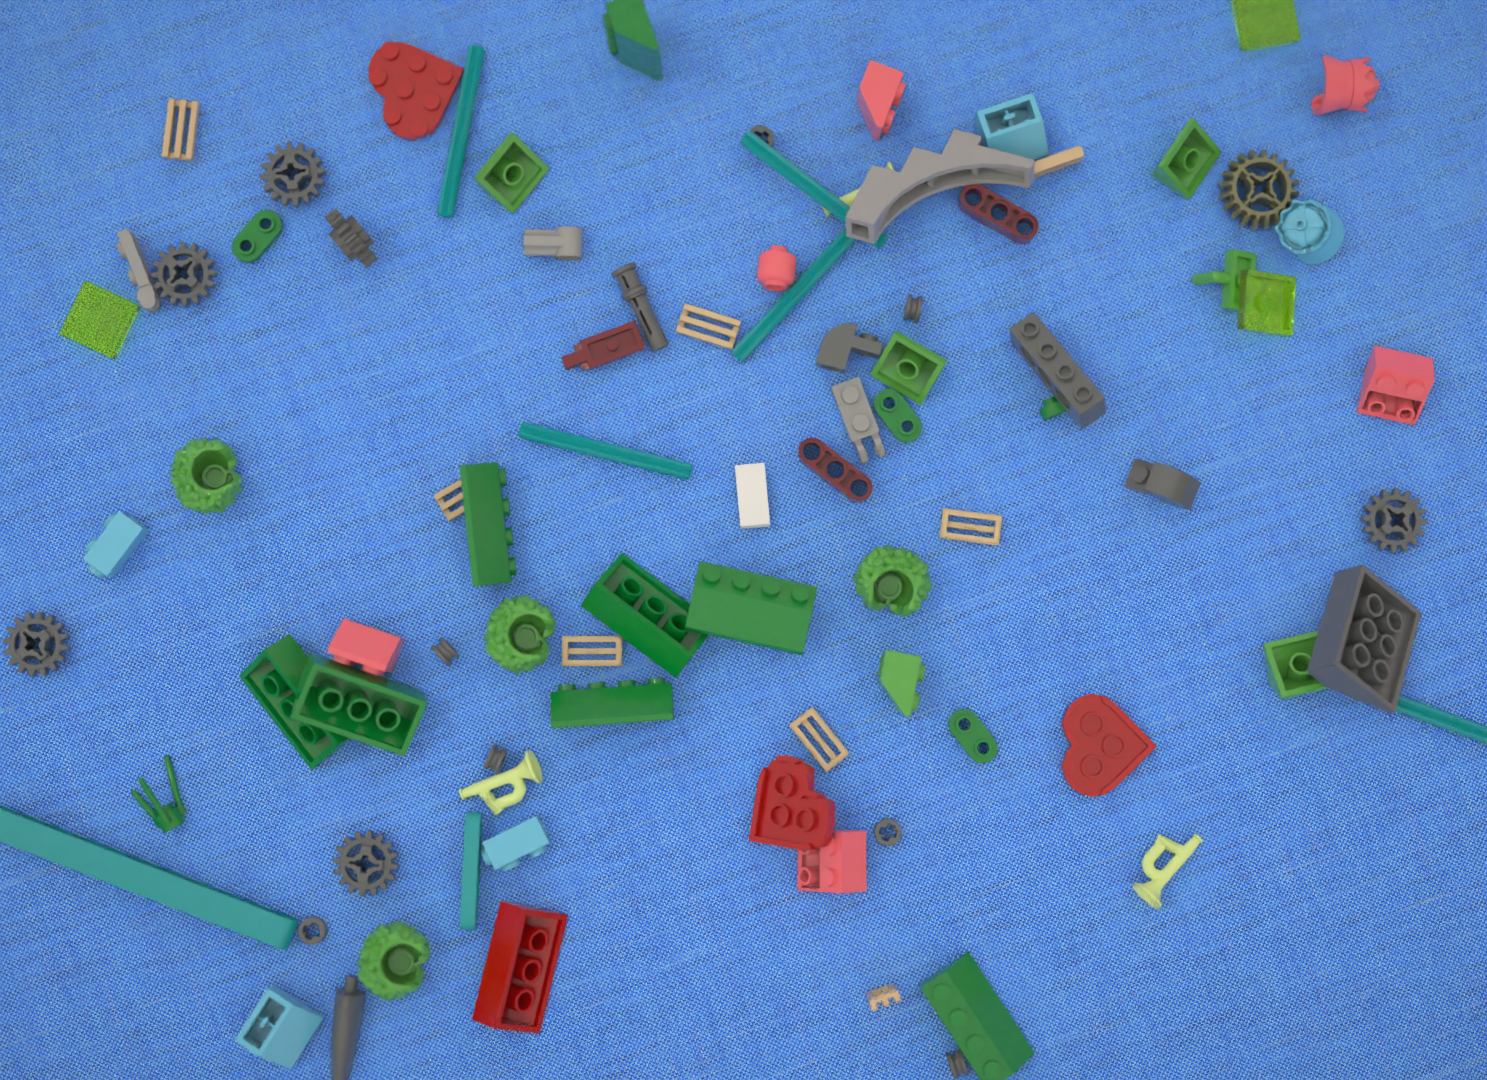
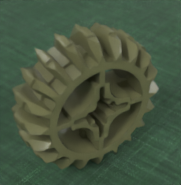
[1218,150,1299,230]

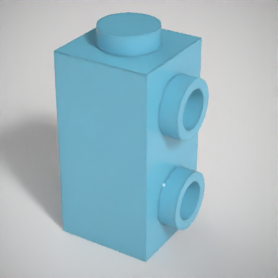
[83,511,150,579]
[480,815,551,872]

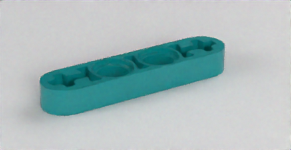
[460,812,483,931]

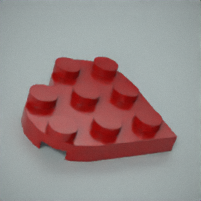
[368,41,464,141]
[1061,694,1157,797]
[749,755,836,850]

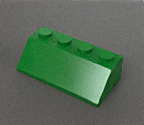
[602,0,663,81]
[459,462,517,587]
[580,553,709,678]
[685,561,817,655]
[239,634,351,770]
[290,653,428,757]
[551,678,674,728]
[918,951,1035,1080]

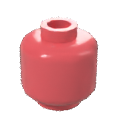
[757,245,797,291]

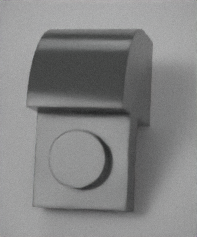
[815,323,883,374]
[1125,459,1201,510]

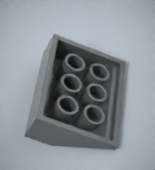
[1307,564,1421,714]

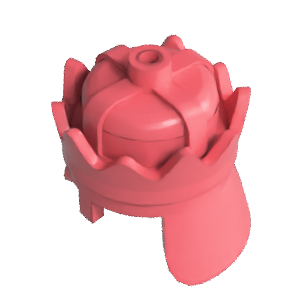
[1311,55,1379,116]

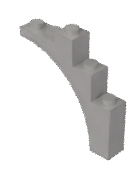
[845,129,1035,244]

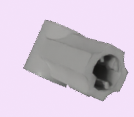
[523,226,583,260]

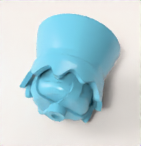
[1275,199,1344,265]

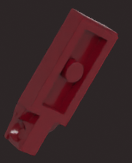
[561,321,646,371]

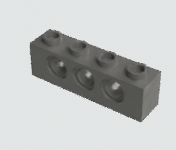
[1009,312,1106,430]

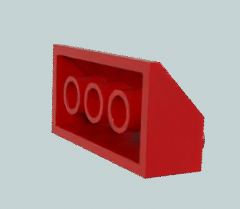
[472,901,568,1033]

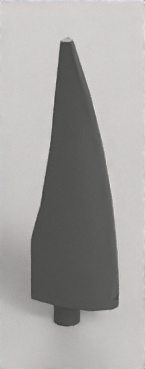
[331,975,366,1080]

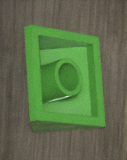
[1151,118,1222,200]
[474,132,550,214]
[870,330,947,405]
[1263,630,1328,700]

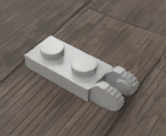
[116,229,162,313]
[831,377,886,464]

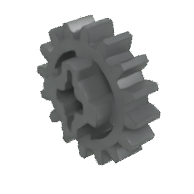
[260,142,326,208]
[325,208,377,268]
[151,242,218,308]
[1360,488,1428,553]
[2,612,71,677]
[333,830,400,896]

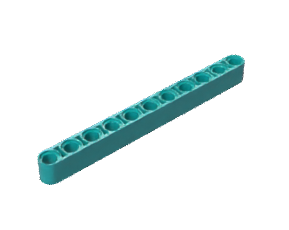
[0,806,299,950]

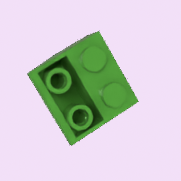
[877,650,926,717]

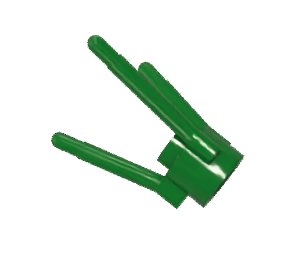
[131,755,187,833]

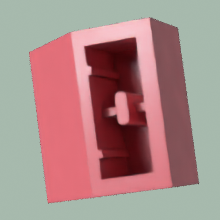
[856,60,906,141]
[1357,346,1435,425]
[327,619,404,676]
[797,830,866,893]

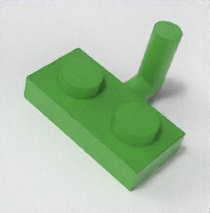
[1192,249,1257,314]

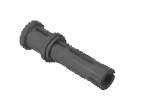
[611,262,669,352]

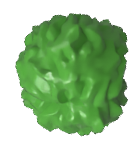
[170,438,242,514]
[853,545,932,617]
[484,595,556,674]
[357,921,431,1001]

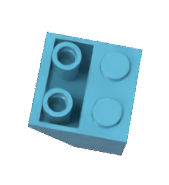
[973,93,1049,160]
[234,985,324,1069]

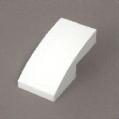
[735,463,770,529]

